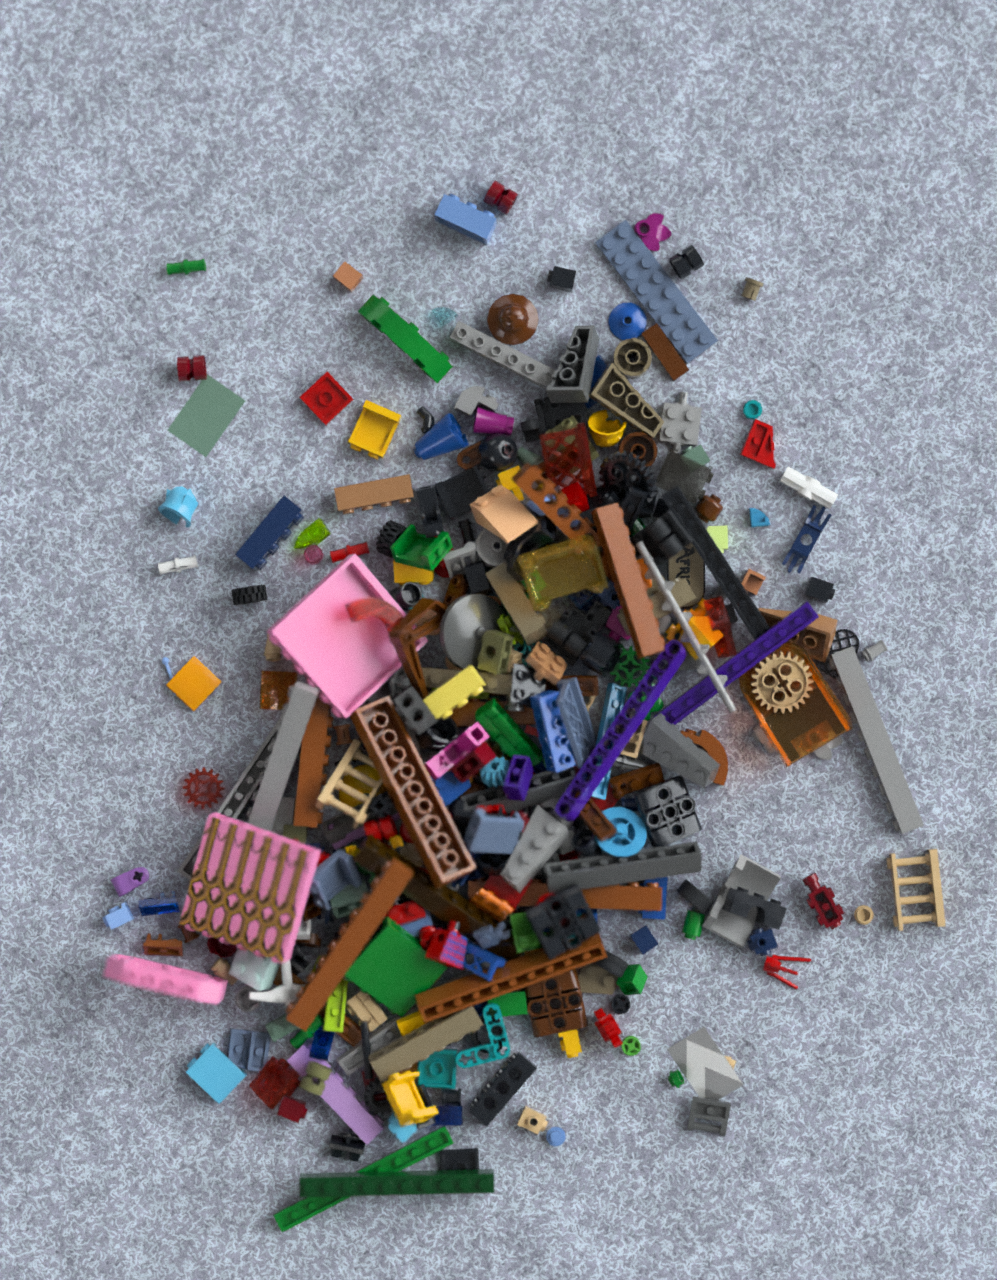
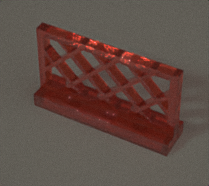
[539,423,597,499]

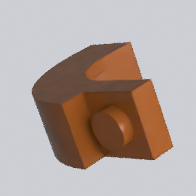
[680,728,728,786]

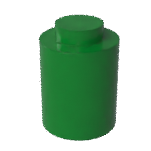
[682,910,706,940]

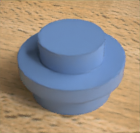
[546,1127,566,1146]

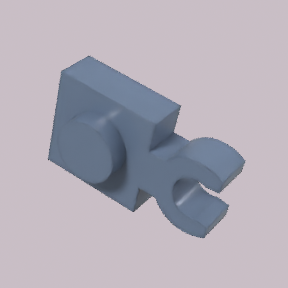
[473,923,510,949]

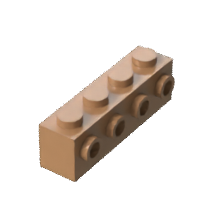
[334,474,414,515]

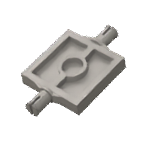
[659,392,702,457]

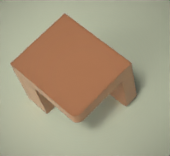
[333,262,363,293]
[741,569,766,595]

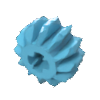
[480,756,510,789]

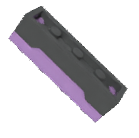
[322,791,401,849]

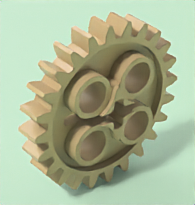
[750,651,813,714]

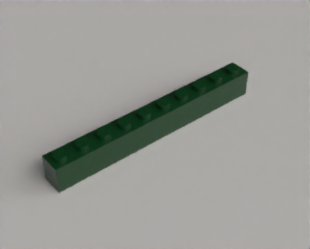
[299,1169,494,1197]

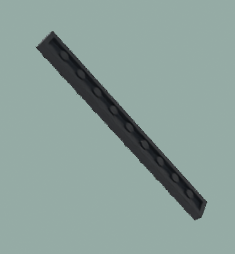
[661,485,782,652]

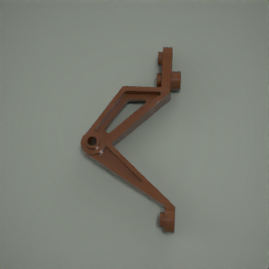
[389,574,469,721]

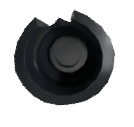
[415,716,459,751]

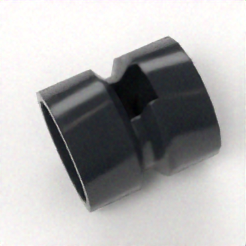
[668,245,704,280]
[388,582,422,611]
[571,830,604,859]

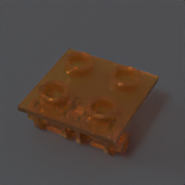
[259,671,297,710]

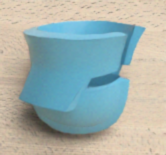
[158,486,199,528]

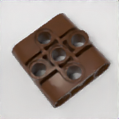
[523,969,589,1037]

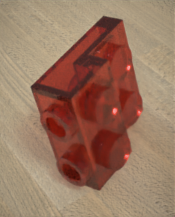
[249,1056,301,1110]

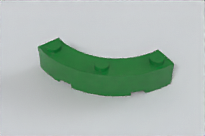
[358,295,453,383]

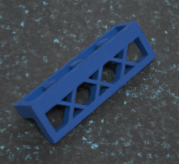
[436,927,506,980]

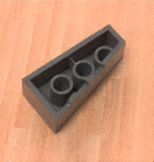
[639,713,720,788]

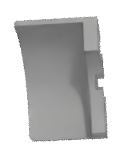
[702,854,781,947]

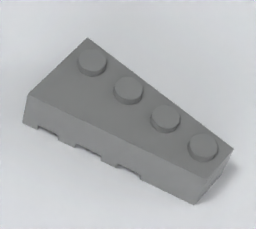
[501,805,570,893]

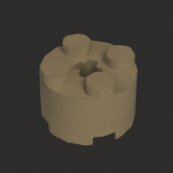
[613,338,652,379]

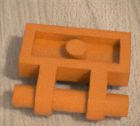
[468,888,514,923]

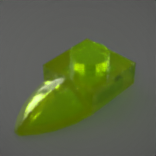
[294,518,331,549]

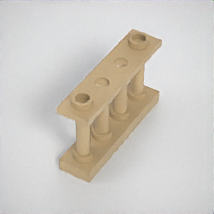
[315,739,383,829]
[886,849,946,931]

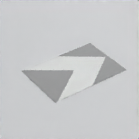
[667,1027,744,1100]

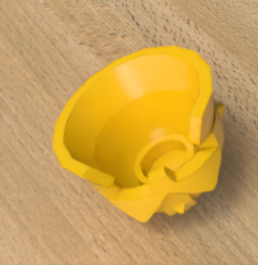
[588,410,627,447]

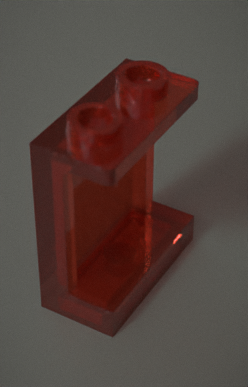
[703,596,737,659]

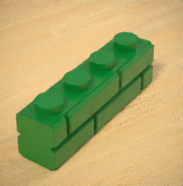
[475,698,543,767]

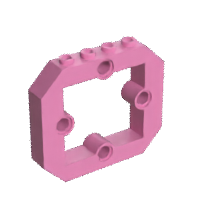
[103,954,228,1004]

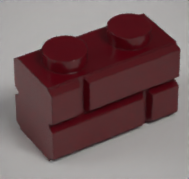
[451,742,496,783]

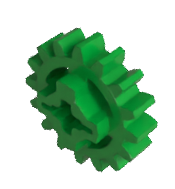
[610,646,650,688]

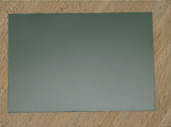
[167,374,245,457]

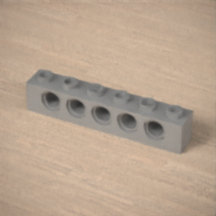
[450,321,555,389]

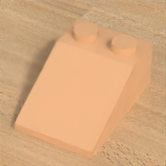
[470,485,538,543]

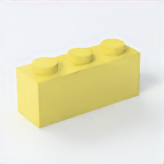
[423,666,486,720]

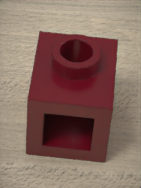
[277,1094,308,1123]

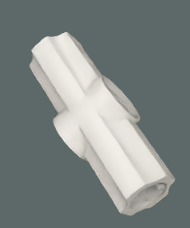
[780,467,838,509]

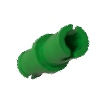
[166,259,206,276]
[290,1014,324,1049]

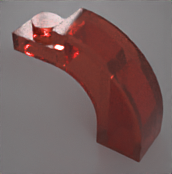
[344,598,404,634]

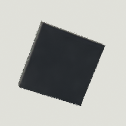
[440,1148,479,1170]

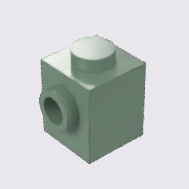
[679,444,710,474]

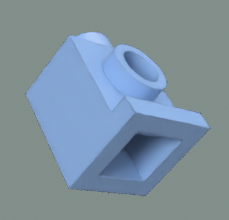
[102,902,134,930]

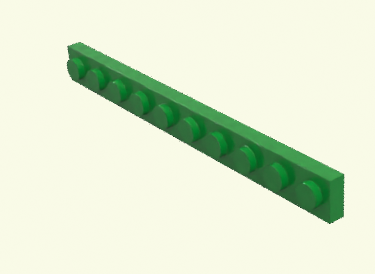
[273,1125,454,1232]

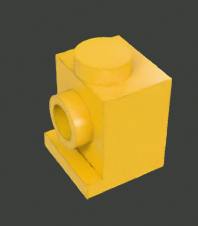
[558,1029,582,1058]

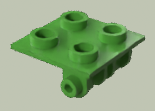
[510,912,547,953]

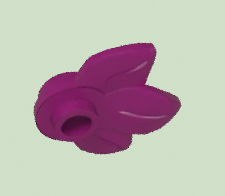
[634,213,672,251]

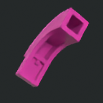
[424,722,490,780]

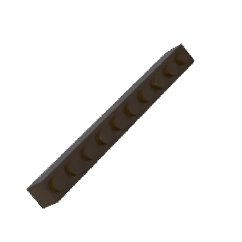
[353,834,523,962]

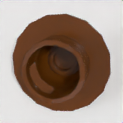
[487,294,539,345]

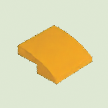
[166,656,222,712]

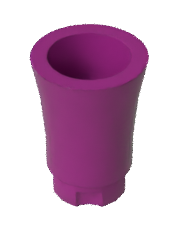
[472,407,514,436]

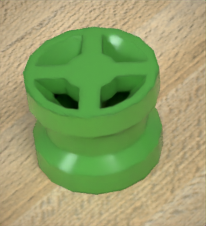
[621,1036,641,1056]

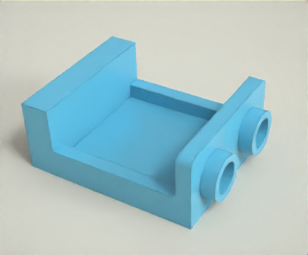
[186,1043,247,1104]

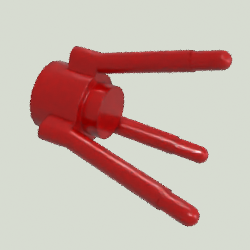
[763,954,811,989]

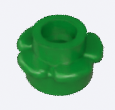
[668,1069,684,1088]

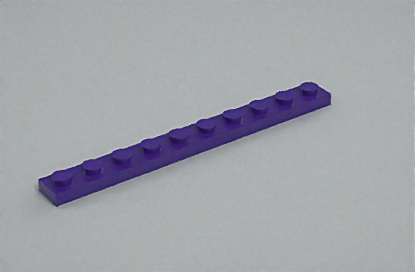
[653,601,819,725]

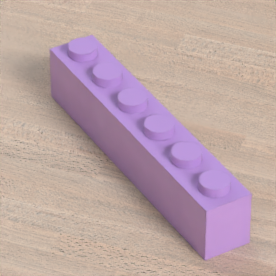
[287,1043,384,1145]

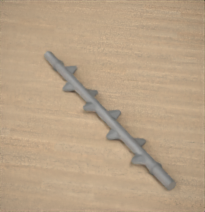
[635,541,737,713]

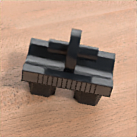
[290,944,310,975]
[329,1128,366,1162]

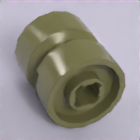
[299,1061,332,1096]

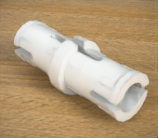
[158,555,198,575]

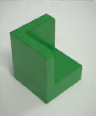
[616,964,647,995]

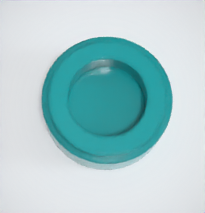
[743,400,762,420]

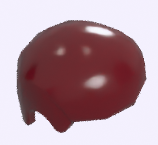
[207,937,238,958]

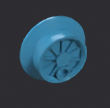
[594,807,647,857]

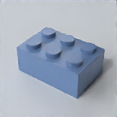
[434,194,497,245]

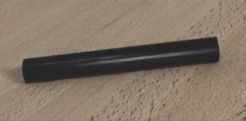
[360,1021,373,1079]

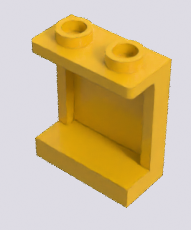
[348,400,401,460]
[382,1071,438,1127]

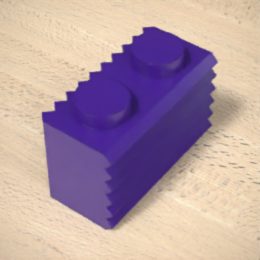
[502,755,534,801]

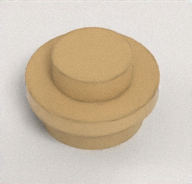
[854,905,874,925]

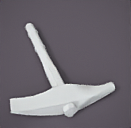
[249,960,306,1006]

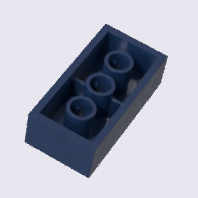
[235,495,304,571]

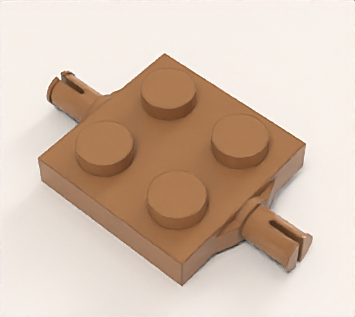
[525,641,568,685]

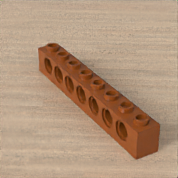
[511,462,614,583]

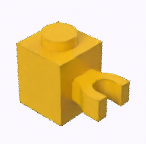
[495,465,524,501]

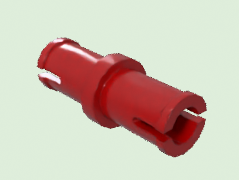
[329,542,370,563]

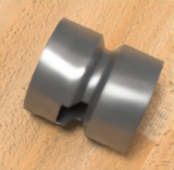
[235,985,262,1012]

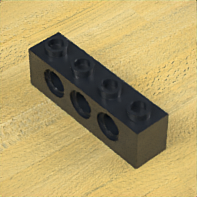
[469,1051,537,1127]

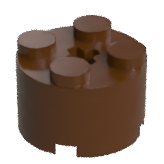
[618,432,657,467]

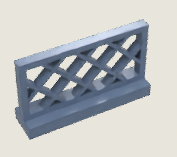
[557,677,597,768]

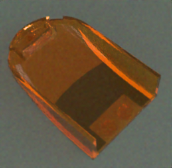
[739,642,852,768]

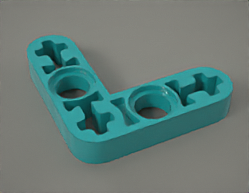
[456,1003,510,1068]

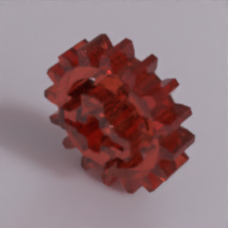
[183,767,225,809]

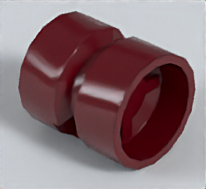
[483,180,518,215]
[177,355,207,382]

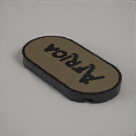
[666,543,705,608]

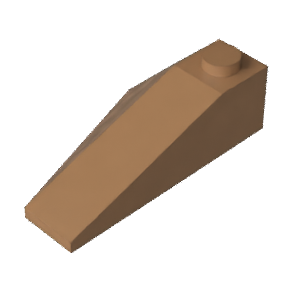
[759,608,838,662]

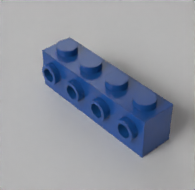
[530,690,576,773]

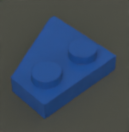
[430,771,471,807]

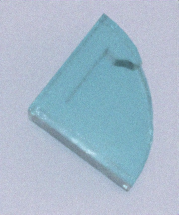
[432,307,458,326]

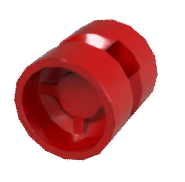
[364,814,398,843]

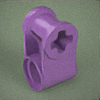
[111,867,149,897]

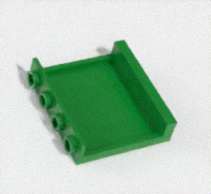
[343,917,447,1017]

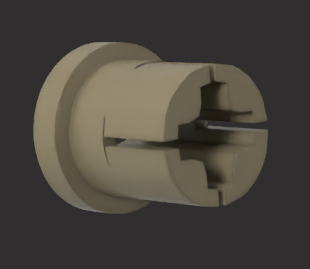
[741,277,764,301]

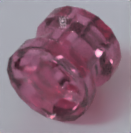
[304,545,324,565]

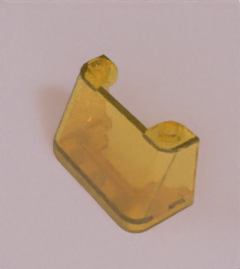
[517,535,608,611]

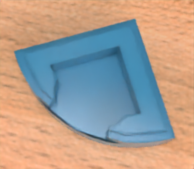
[749,508,770,527]

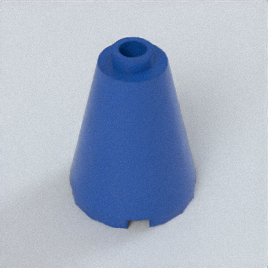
[413,413,469,460]

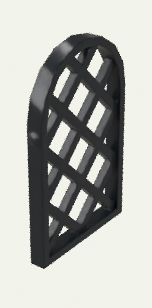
[813,629,860,679]

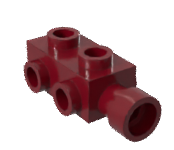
[802,872,845,930]

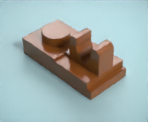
[143,933,184,956]

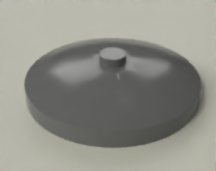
[439,594,506,671]

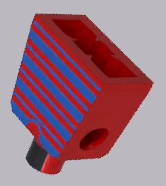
[425,921,467,970]

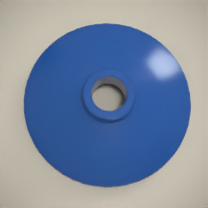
[608,303,647,340]

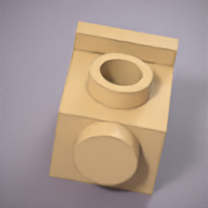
[517,1105,548,1134]

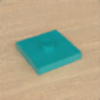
[417,1049,457,1089]

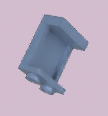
[464,808,524,854]
[309,849,362,911]

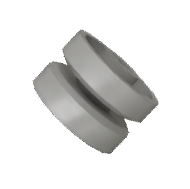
[475,528,510,569]

